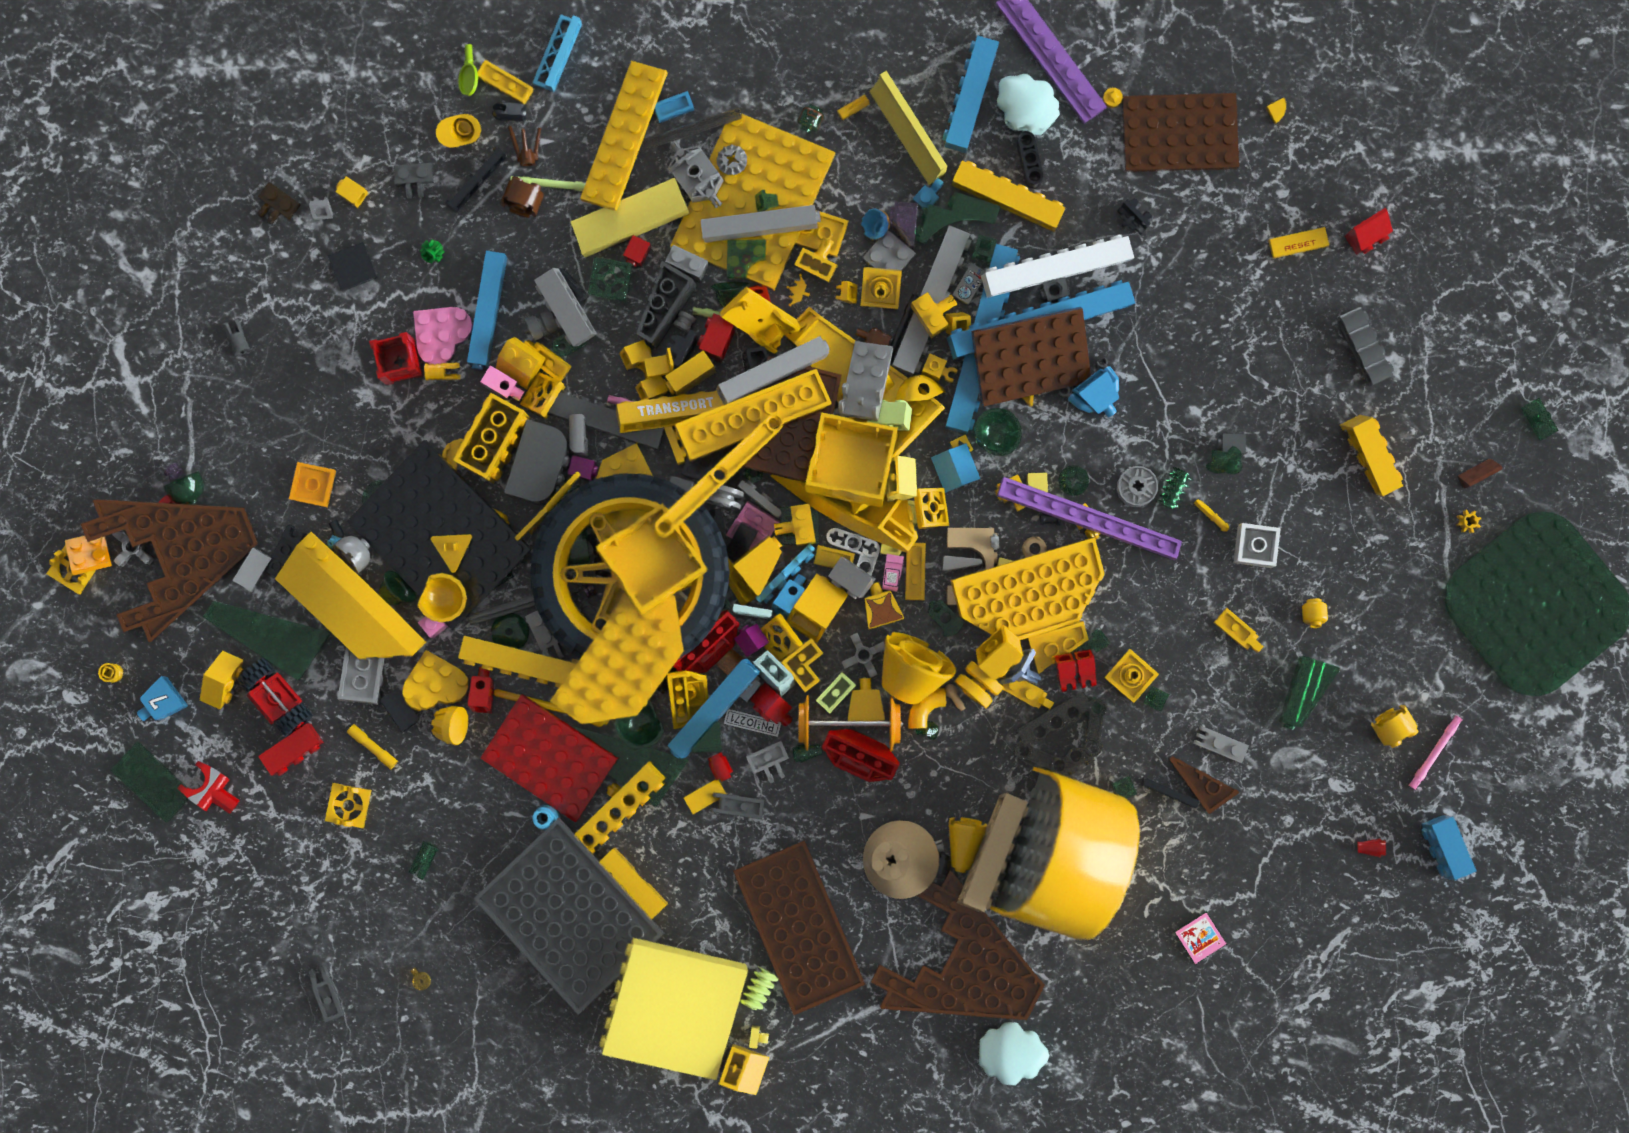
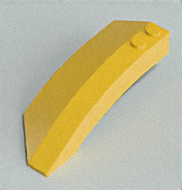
[771,475,918,553]
[275,532,426,659]

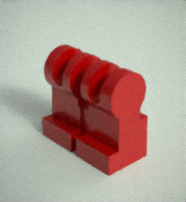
[1054,649,1097,692]

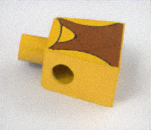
[864,582,904,630]

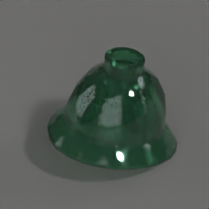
[711,282,750,307]
[378,571,416,606]

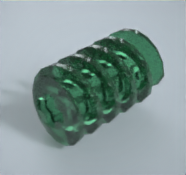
[1156,467,1194,509]

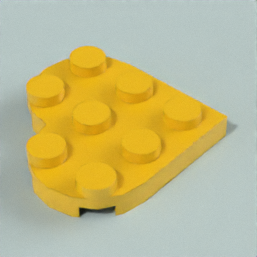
[403,650,468,711]

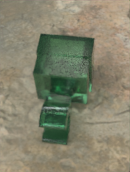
[1076,627,1111,653]

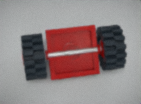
[237,658,313,737]

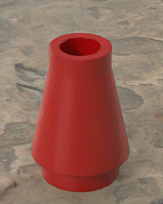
[1357,838,1386,858]

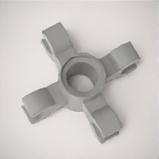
[112,530,155,567]
[841,633,885,678]

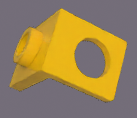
[644,348,674,378]

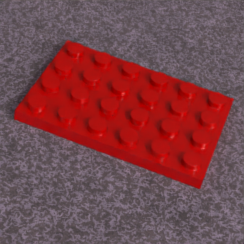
[480,694,618,823]

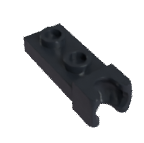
[264,524,307,577]

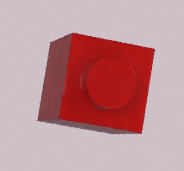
[623,235,652,267]

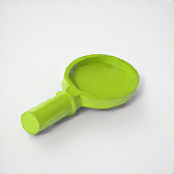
[458,44,478,96]

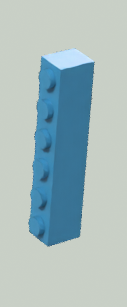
[942,35,999,153]

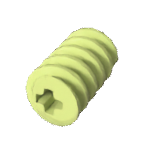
[739,966,778,1010]

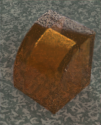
[716,648,744,675]

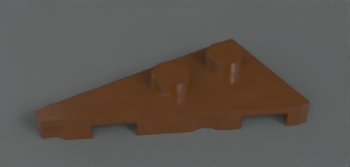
[1169,756,1239,814]

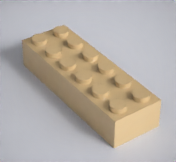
[957,793,1028,912]

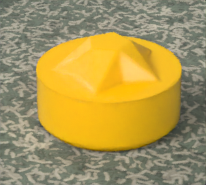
[1103,88,1123,108]

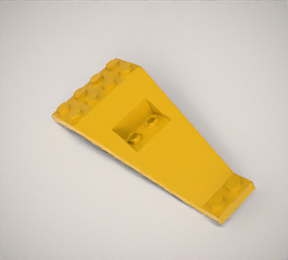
[784,307,945,457]

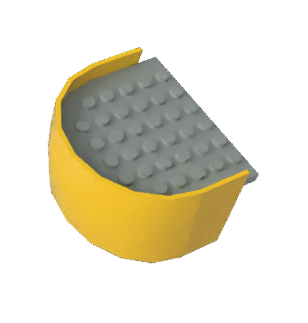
[989,767,1139,940]

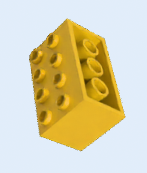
[453,393,530,484]

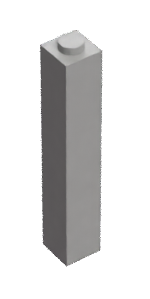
[701,205,821,243]
[716,336,829,405]

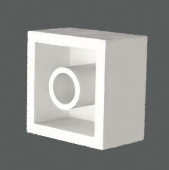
[1233,523,1281,568]

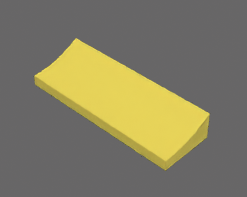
[869,71,947,186]
[571,178,690,258]

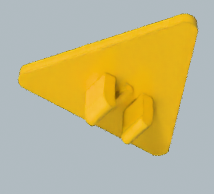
[431,534,472,573]

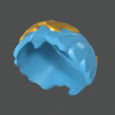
[861,208,890,240]

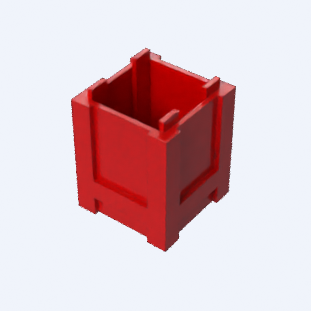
[369,332,424,385]

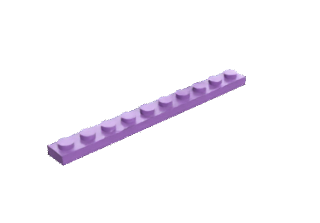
[997,477,1182,560]

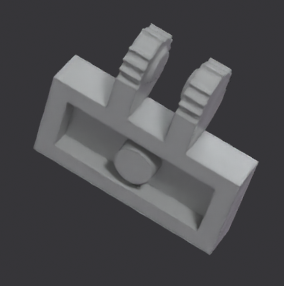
[746,741,789,784]

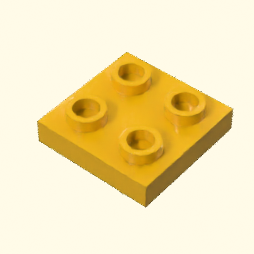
[861,267,902,309]
[1104,649,1159,703]

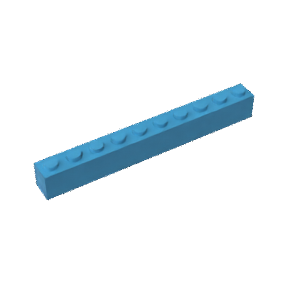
[945,244,1020,434]
[947,280,1135,360]

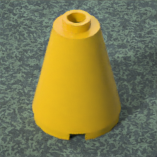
[948,817,987,873]

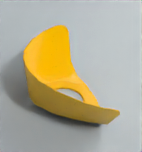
[895,375,946,402]

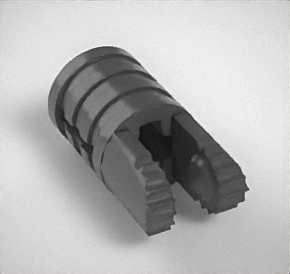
[222,319,250,356]

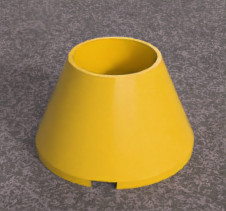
[881,632,956,704]

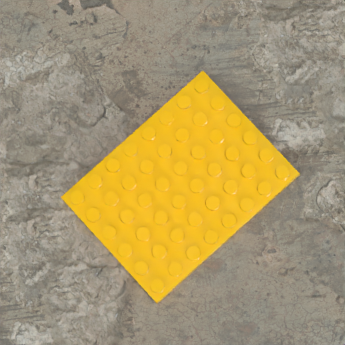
[670,110,835,291]

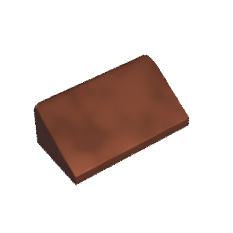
[1458,459,1503,488]

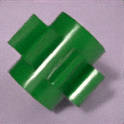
[419,239,445,264]

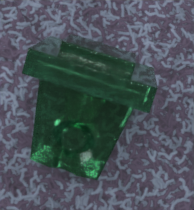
[755,190,779,212]
[1144,686,1169,712]

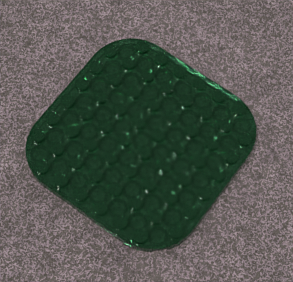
[1445,512,1629,696]

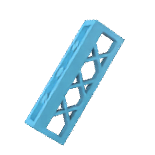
[533,14,582,92]

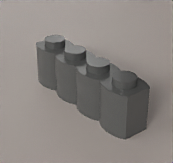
[1337,307,1394,387]

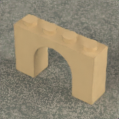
[946,528,997,606]

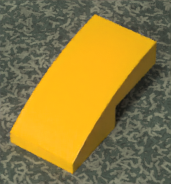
[684,779,726,814]

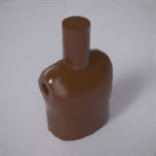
[855,327,892,346]

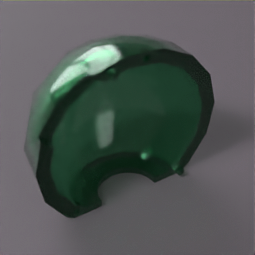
[974,408,1022,456]
[615,700,664,749]

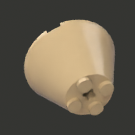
[863,820,939,899]

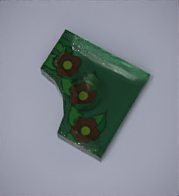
[727,240,766,279]

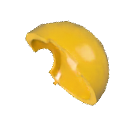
[418,573,467,622]

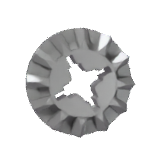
[717,144,747,175]

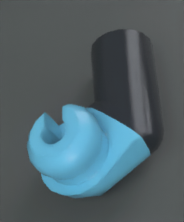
[327,520,344,548]

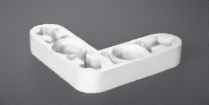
[826,528,880,575]

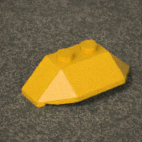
[666,670,709,729]

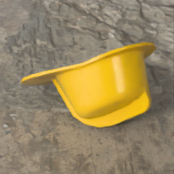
[436,114,481,148]

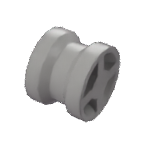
[673,311,696,332]

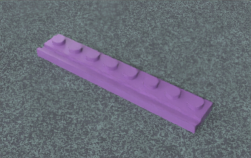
[996,0,1107,124]

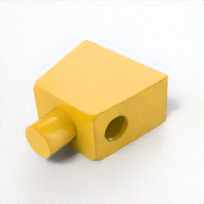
[848,678,885,721]

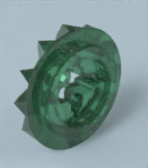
[1058,465,1089,496]

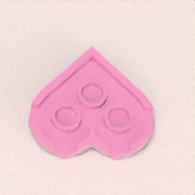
[413,307,473,364]

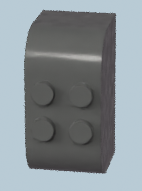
[504,419,571,505]

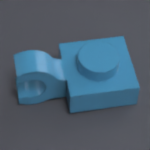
[912,178,944,212]

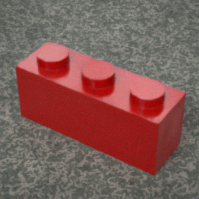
[258,723,324,776]

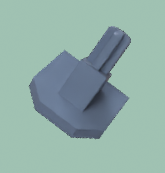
[997,648,1041,684]

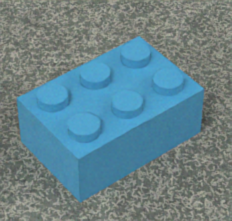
[1421,815,1477,880]

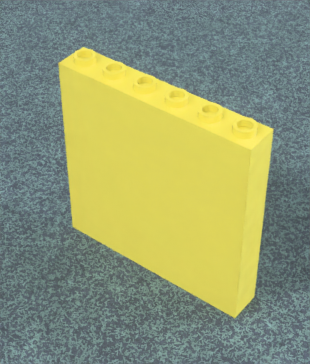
[599,938,748,1080]

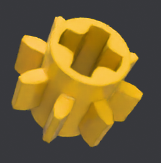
[1456,510,1481,534]

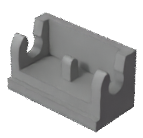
[232,547,272,591]

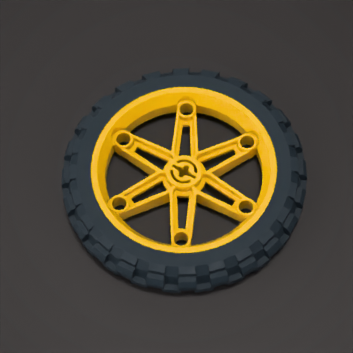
[530,473,729,659]

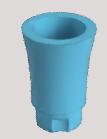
[533,804,561,831]

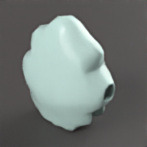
[997,74,1059,136]
[979,1022,1049,1085]

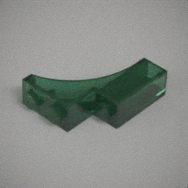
[915,192,1000,244]

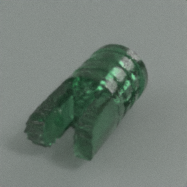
[409,841,439,880]

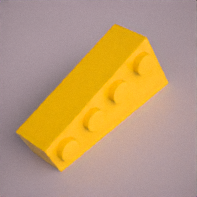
[1340,415,1403,496]

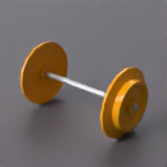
[795,695,903,752]

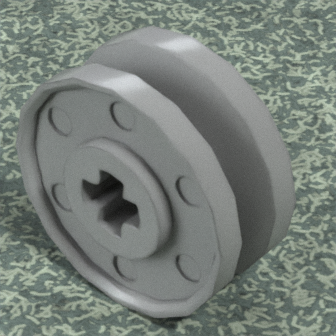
[1116,466,1158,507]
[705,485,744,510]

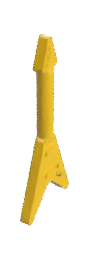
[514,471,581,541]

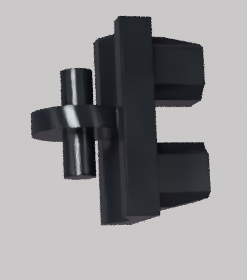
[1117,198,1153,235]

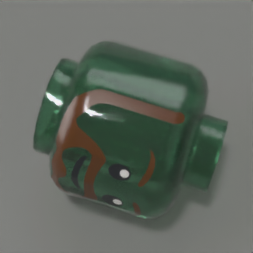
[797,104,825,134]

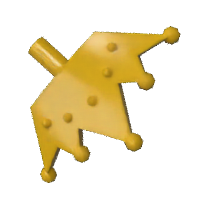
[786,274,810,306]

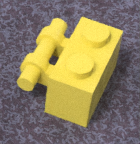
[885,456,917,502]

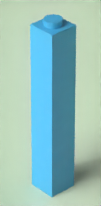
[467,251,507,370]
[667,659,761,759]

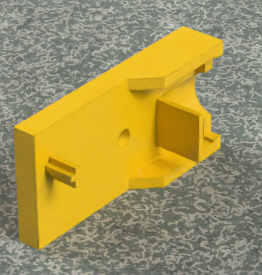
[719,287,801,354]

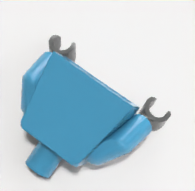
[1059,357,1119,417]

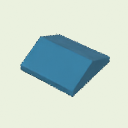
[931,444,980,493]

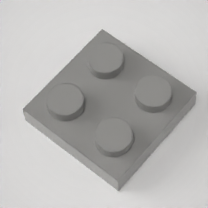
[863,230,916,270]

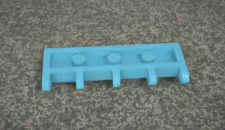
[755,543,815,604]

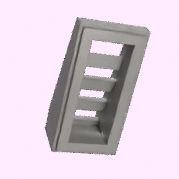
[942,556,982,572]

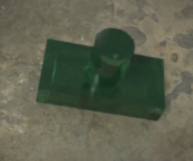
[1521,398,1559,441]

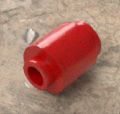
[708,752,733,782]

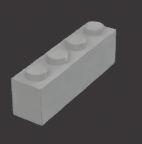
[534,268,597,346]

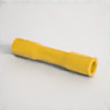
[347,724,398,770]

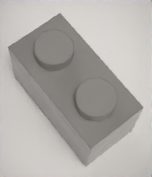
[665,245,709,282]
[828,557,876,599]

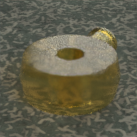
[410,968,431,991]

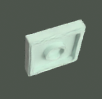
[733,604,773,620]

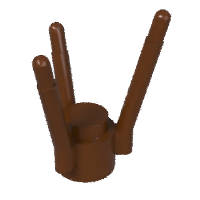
[508,126,541,166]

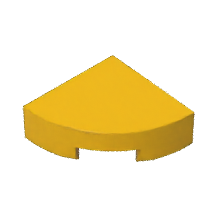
[1266,98,1286,124]

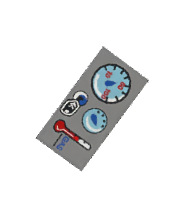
[952,263,986,305]

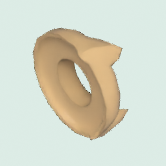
[1022,536,1047,557]

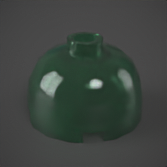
[164,471,204,504]

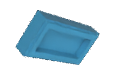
[654,91,694,123]

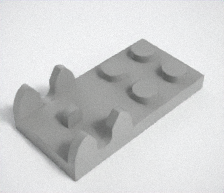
[838,341,893,421]
[337,647,384,705]

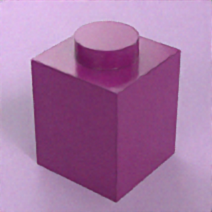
[568,455,599,481]
[734,623,769,657]

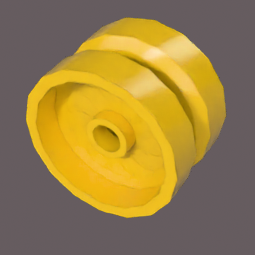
[954,661,1004,709]

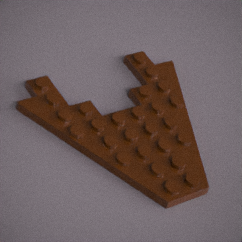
[81,499,258,642]
[871,870,1045,1020]

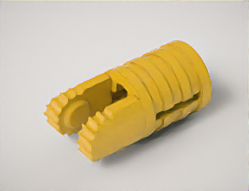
[424,363,461,381]

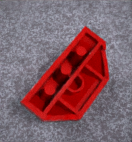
[674,610,740,674]
[822,729,900,782]

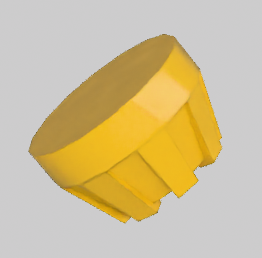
[431,706,469,745]

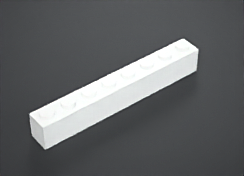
[981,235,1134,298]

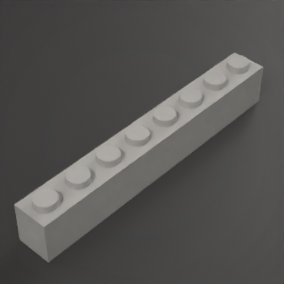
[892,225,972,376]

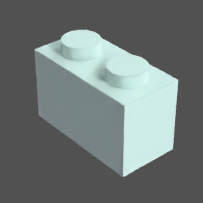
[753,650,795,697]

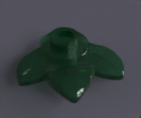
[1206,446,1243,474]

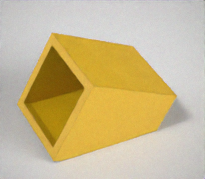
[733,535,782,596]
[786,573,848,643]

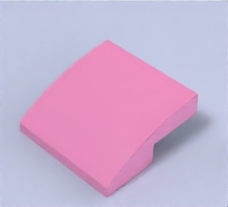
[726,501,780,550]

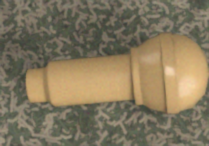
[945,684,965,711]

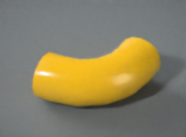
[908,688,946,729]

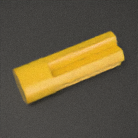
[837,94,870,120]

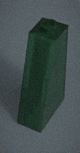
[1279,655,1340,730]

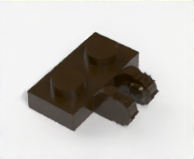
[258,182,301,225]

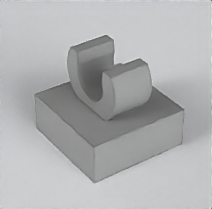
[309,197,333,220]

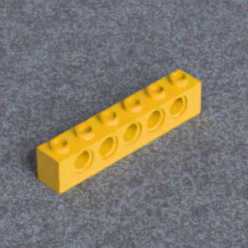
[575,761,665,854]

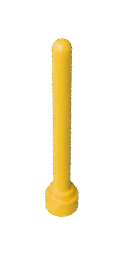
[493,689,577,721]

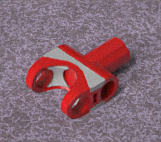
[177,761,240,814]

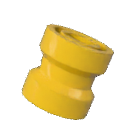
[98,663,123,683]

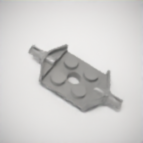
[668,141,723,208]

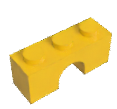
[619,340,668,400]

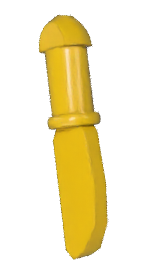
[1194,500,1229,532]

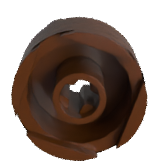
[500,176,544,218]

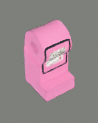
[882,554,904,592]

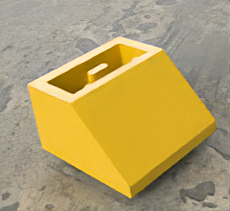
[719,1044,769,1095]

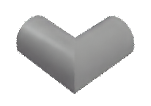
[569,414,588,457]

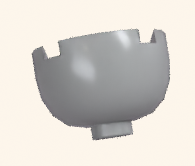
[333,536,370,574]

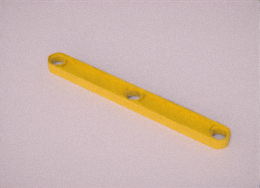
[654,414,783,537]

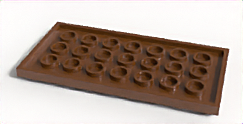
[733,840,865,1015]

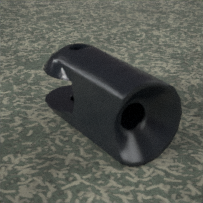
[492,102,526,122]

